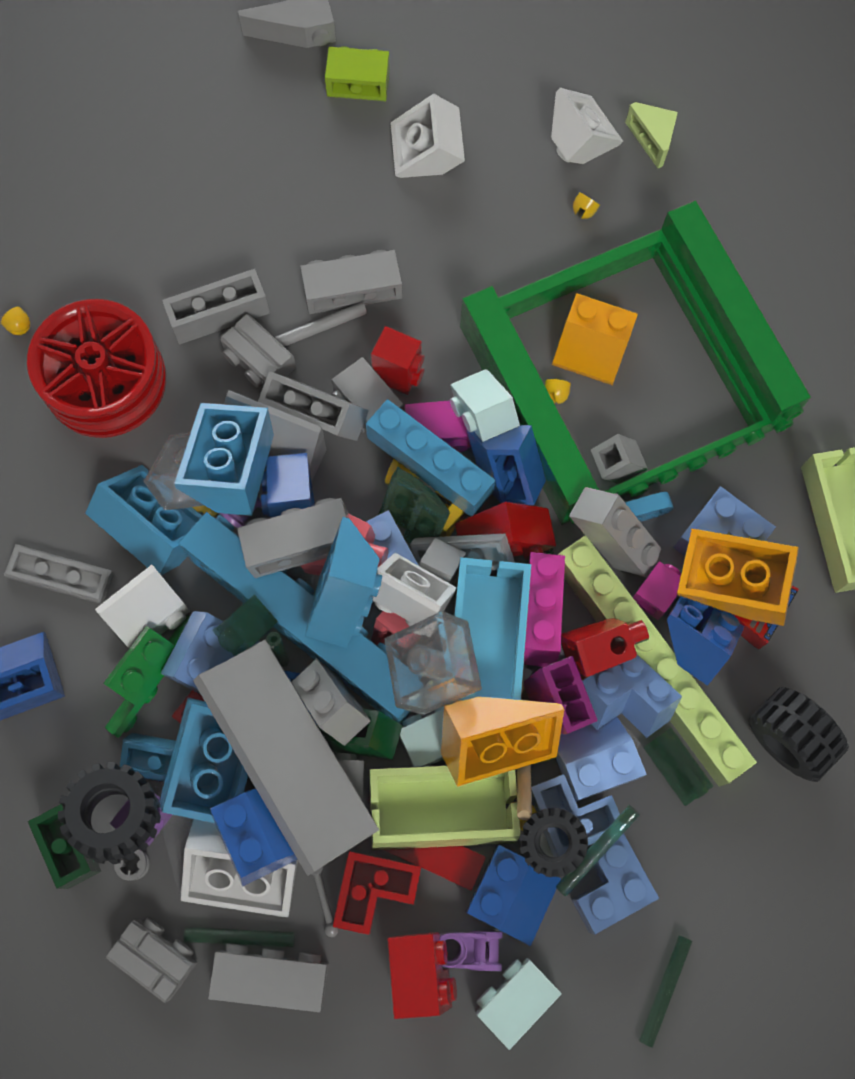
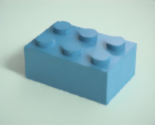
[159,698,248,823]

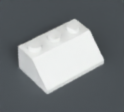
[181,819,298,917]

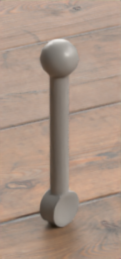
[311,867,339,937]

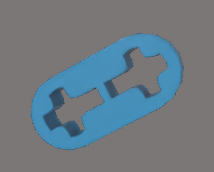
[625,492,674,522]

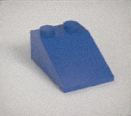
[210,789,298,887]

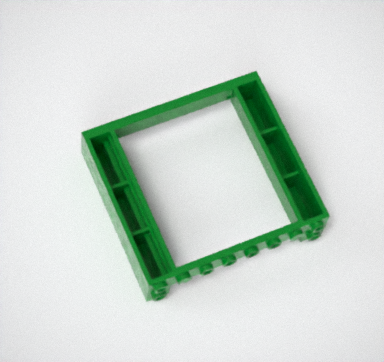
[460,200,811,525]

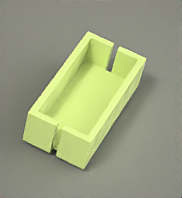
[801,447,855,593]
[369,766,521,850]

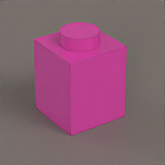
[633,561,682,620]

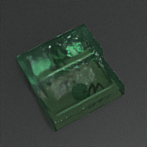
[378,467,450,544]

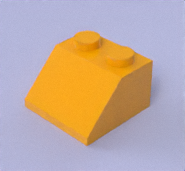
[552,293,638,385]

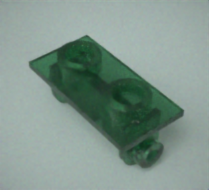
[643,728,713,806]

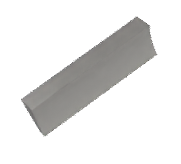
[193,640,379,876]

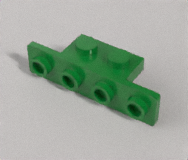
[103,615,190,738]

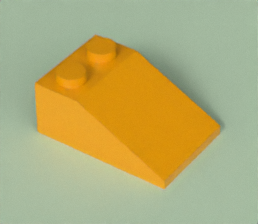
[677,529,798,626]
[441,696,564,787]

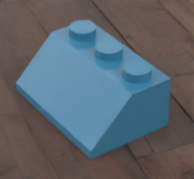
[174,403,274,516]
[85,465,202,575]
[305,517,382,648]

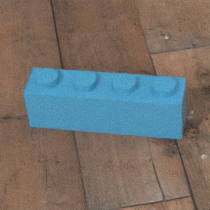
[366,399,496,517]

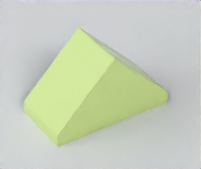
[625,102,678,168]

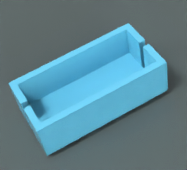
[446,557,531,705]

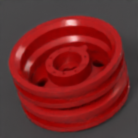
[27,299,166,438]

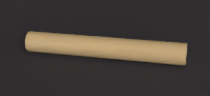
[517,765,532,820]

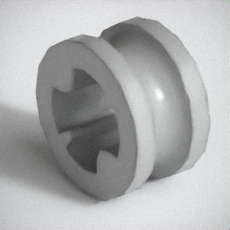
[114,849,150,881]

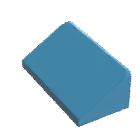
[120,733,176,782]

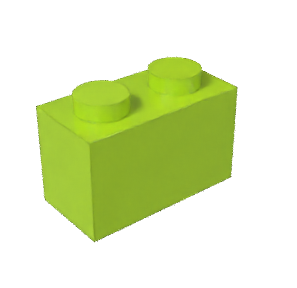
[325,46,390,101]

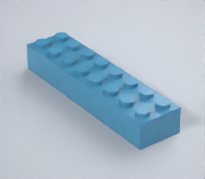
[179,512,425,725]

